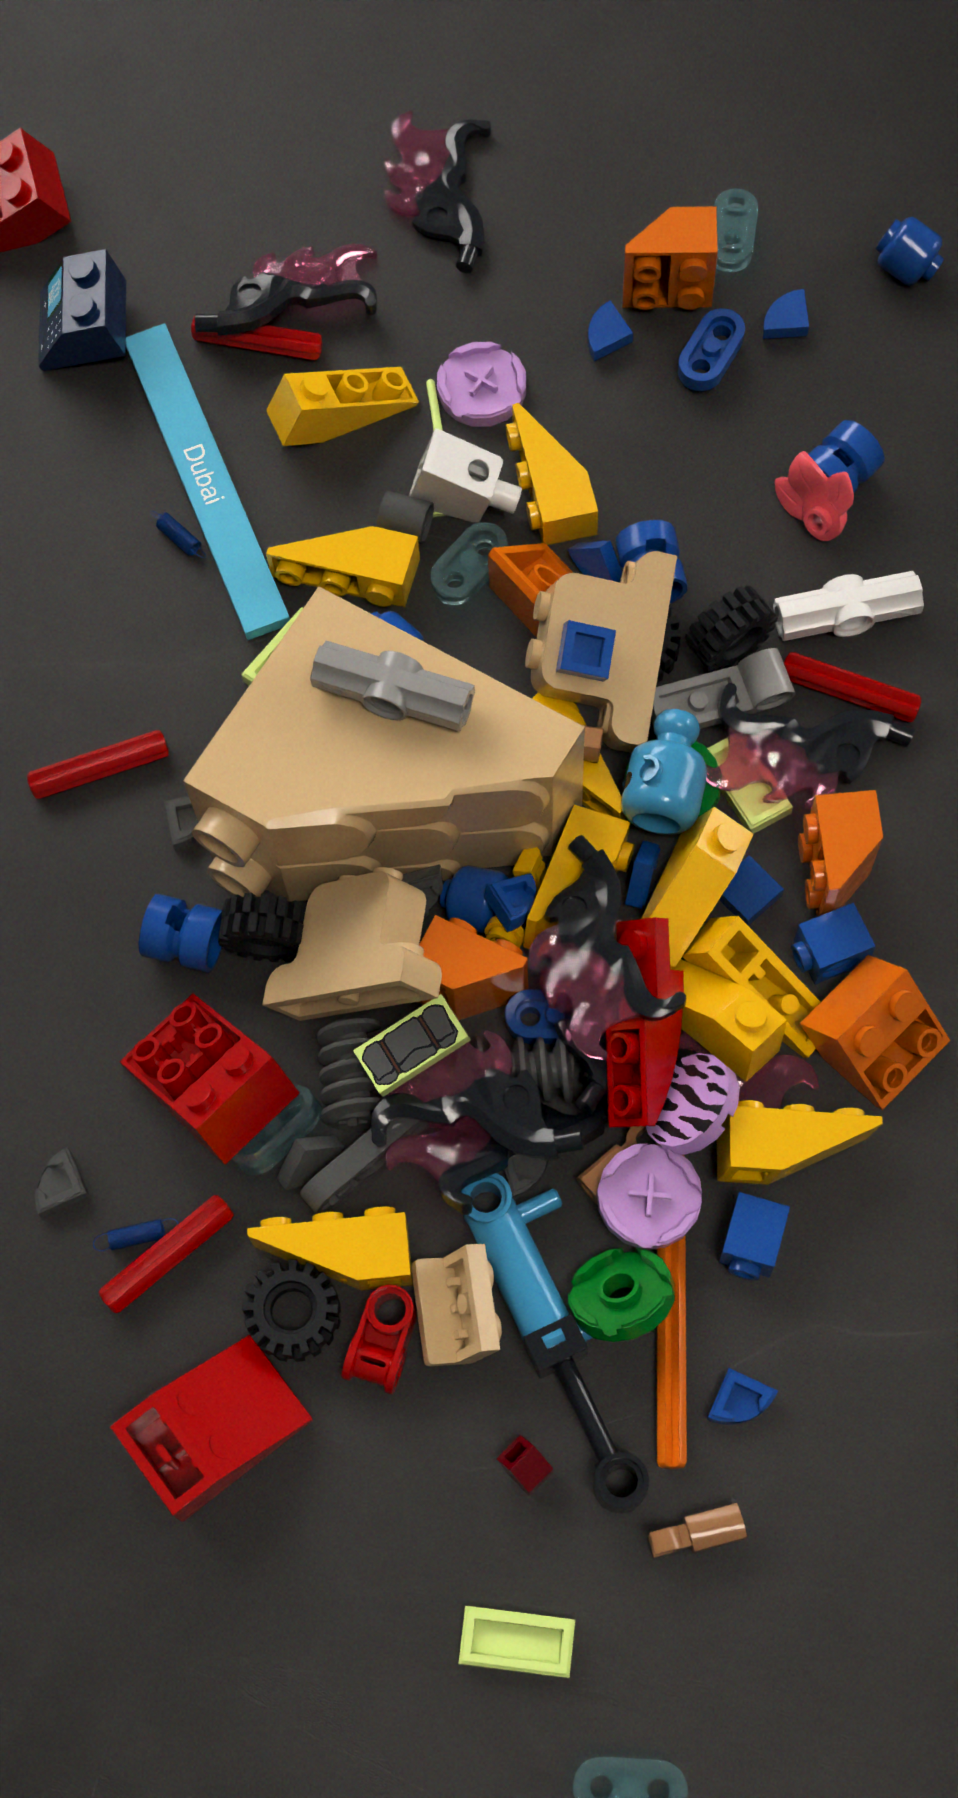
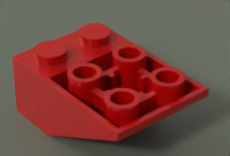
[0,128,71,252]
[119,993,300,1165]
[110,1335,313,1522]

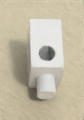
[409,428,522,523]

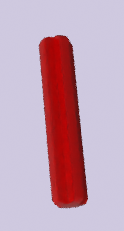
[191,313,322,360]
[784,652,922,722]
[27,730,169,799]
[98,1195,234,1313]

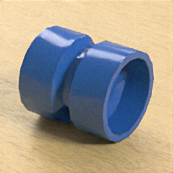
[808,420,885,493]
[615,520,688,604]
[139,894,223,973]

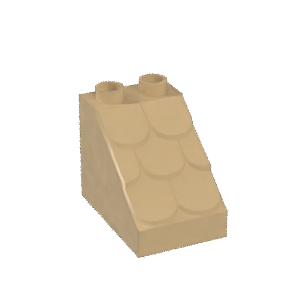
[183,586,585,902]

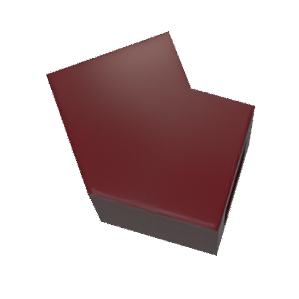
[496,1435,554,1497]

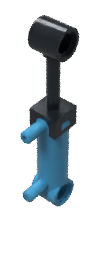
[461,1173,649,1514]

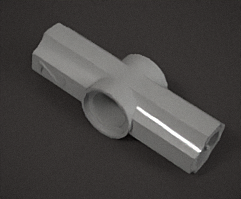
[310,640,475,731]

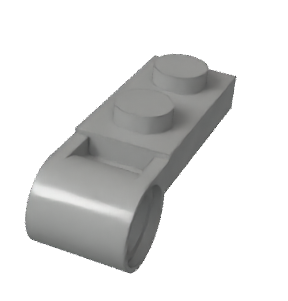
[651,648,796,729]

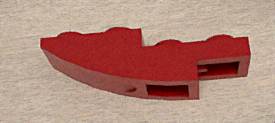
[606,917,684,1127]

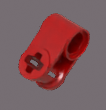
[341,1285,417,1395]

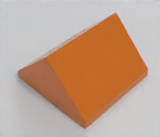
[488,543,573,638]

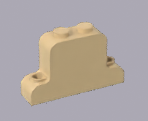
[525,551,677,753]
[262,867,442,1021]

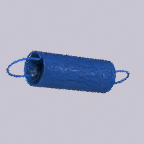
[150,511,207,558]
[93,1218,179,1251]

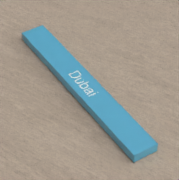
[126,323,290,641]

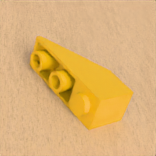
[266,367,419,446]
[505,403,598,545]
[266,526,420,607]
[717,1100,883,1185]
[247,1207,413,1291]

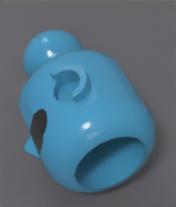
[621,709,707,835]

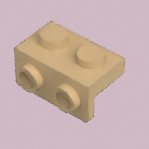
[411,1244,502,1366]

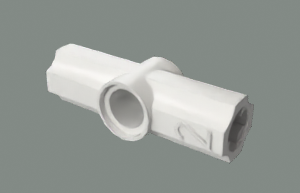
[773,571,924,641]

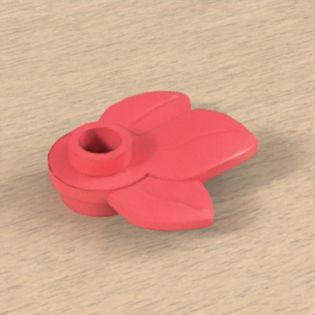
[774,451,854,541]

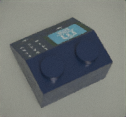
[38,249,126,371]

